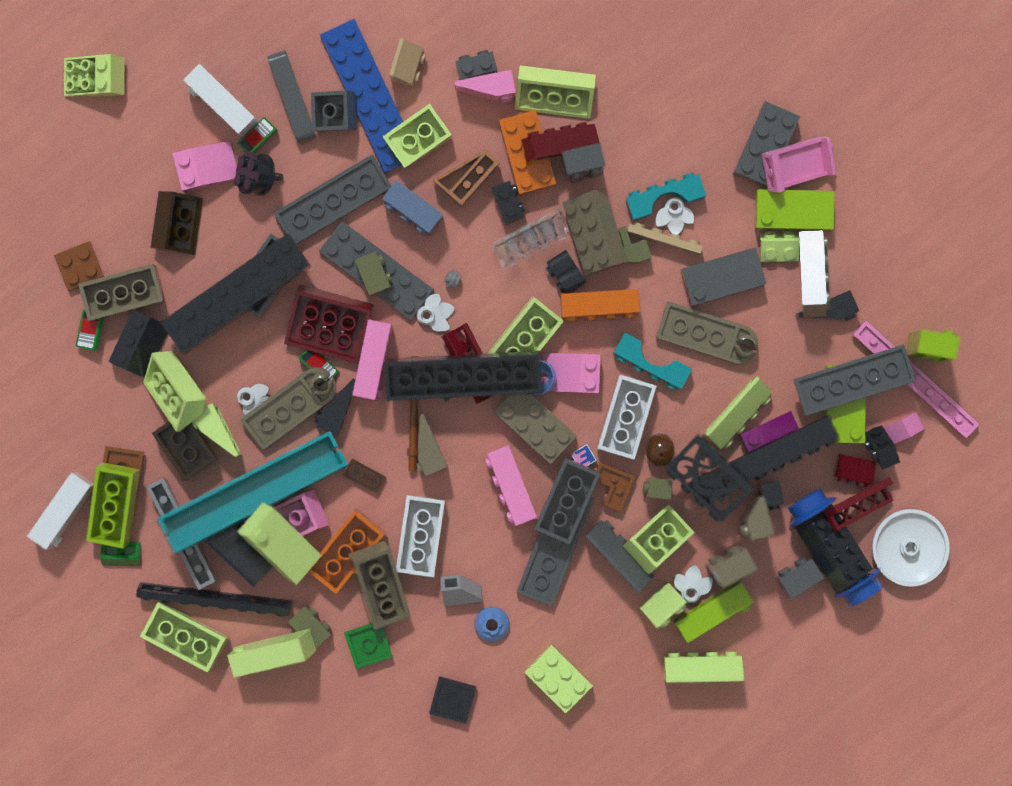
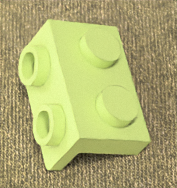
[760,231,800,262]

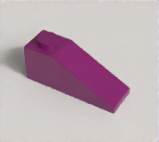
[739,411,799,452]

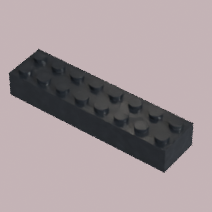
[160,233,312,355]
[384,351,543,401]
[689,414,840,502]

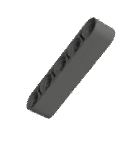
[267,50,317,144]

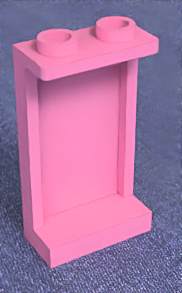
[762,136,836,193]

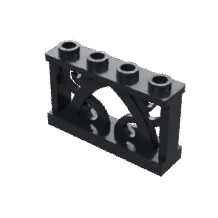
[666,433,755,522]

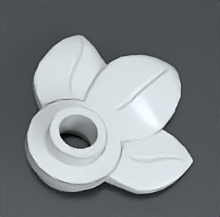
[656,197,694,235]
[417,294,455,331]
[237,384,269,415]
[674,565,713,604]

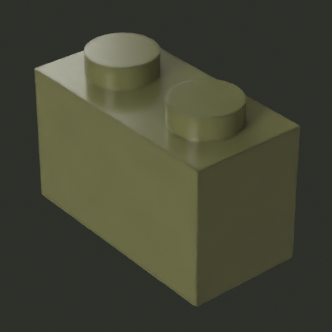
[355,251,393,297]
[642,478,673,500]
[288,605,332,648]

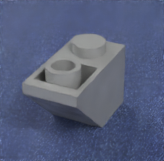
[440,575,482,607]

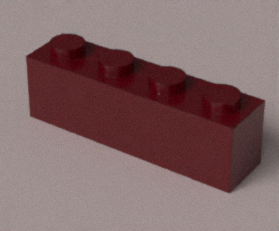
[521,122,600,162]

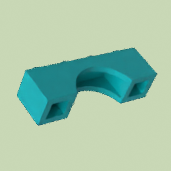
[625,172,706,221]
[613,333,692,391]

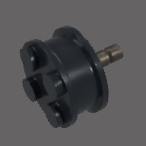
[234,152,283,196]

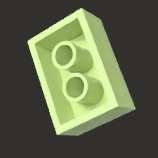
[623,504,694,575]
[524,644,593,713]

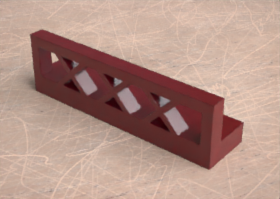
[441,323,494,404]
[824,477,893,532]

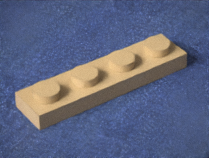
[627,222,703,255]

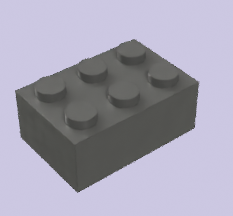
[561,143,605,183]

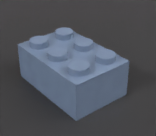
[382,180,443,236]

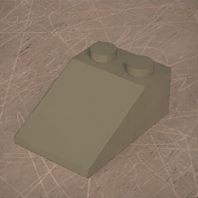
[416,414,448,476]

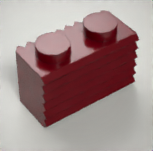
[833,454,877,488]

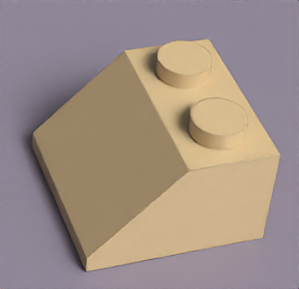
[389,38,426,87]

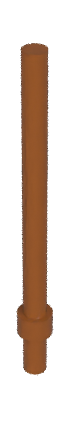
[407,356,419,471]

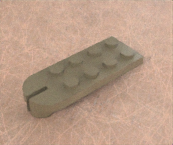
[656,301,758,364]
[240,367,336,450]

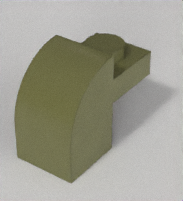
[618,226,652,264]

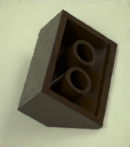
[150,191,203,255]

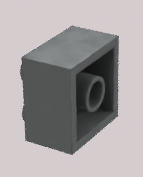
[311,90,357,132]
[775,557,824,599]

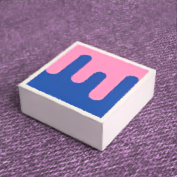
[571,444,597,466]

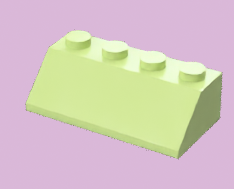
[514,65,596,119]
[143,351,206,431]
[702,376,772,450]
[663,651,744,682]

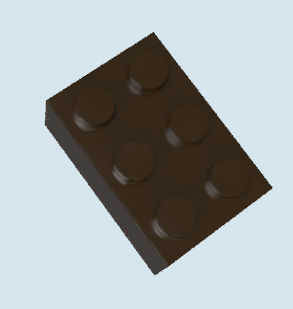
[152,421,218,481]

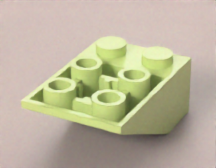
[64,54,124,97]
[639,582,687,628]

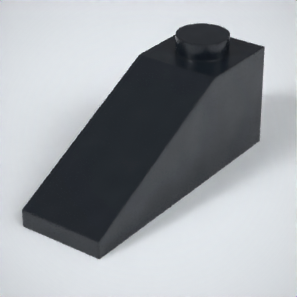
[795,290,859,321]
[315,378,356,435]

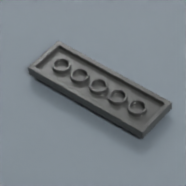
[274,154,391,244]
[319,221,434,320]
[793,344,916,416]
[517,497,594,606]

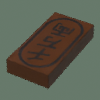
[343,458,386,493]

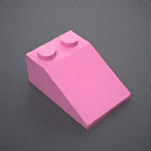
[454,70,516,103]
[172,141,237,193]
[542,353,601,394]
[273,490,329,537]

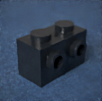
[492,181,526,225]
[864,425,900,470]

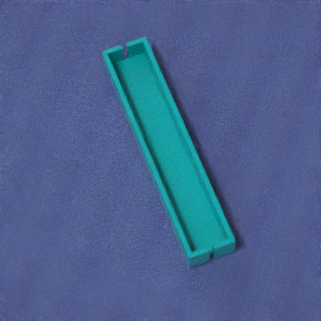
[156,431,348,556]

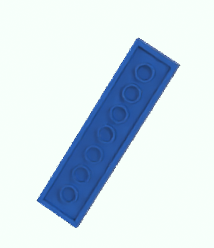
[320,19,403,173]

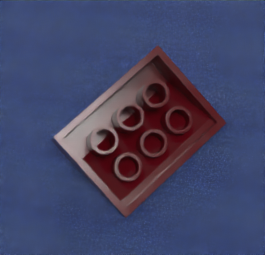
[284,284,374,364]

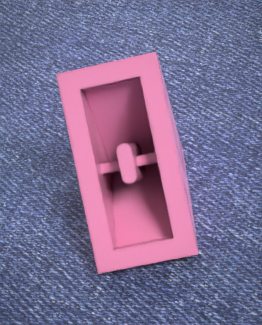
[884,412,924,444]

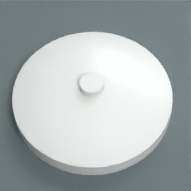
[872,509,950,586]

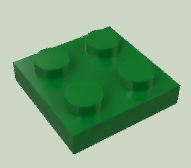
[344,624,393,669]

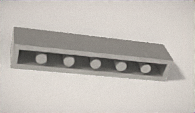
[146,478,218,590]

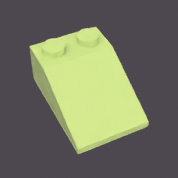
[383,103,453,168]
[192,403,242,457]

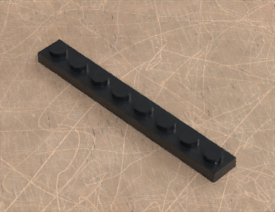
[136,582,292,616]

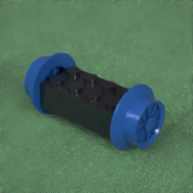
[788,488,883,607]

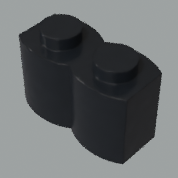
[546,250,587,294]

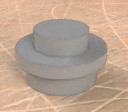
[444,270,461,288]

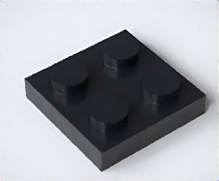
[429,676,476,724]

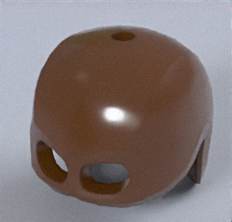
[646,433,675,467]

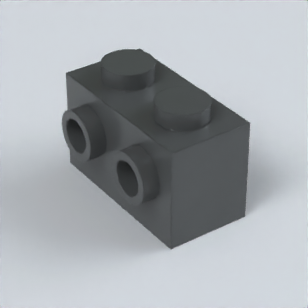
[456,50,497,80]

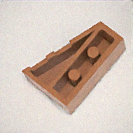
[433,150,500,207]

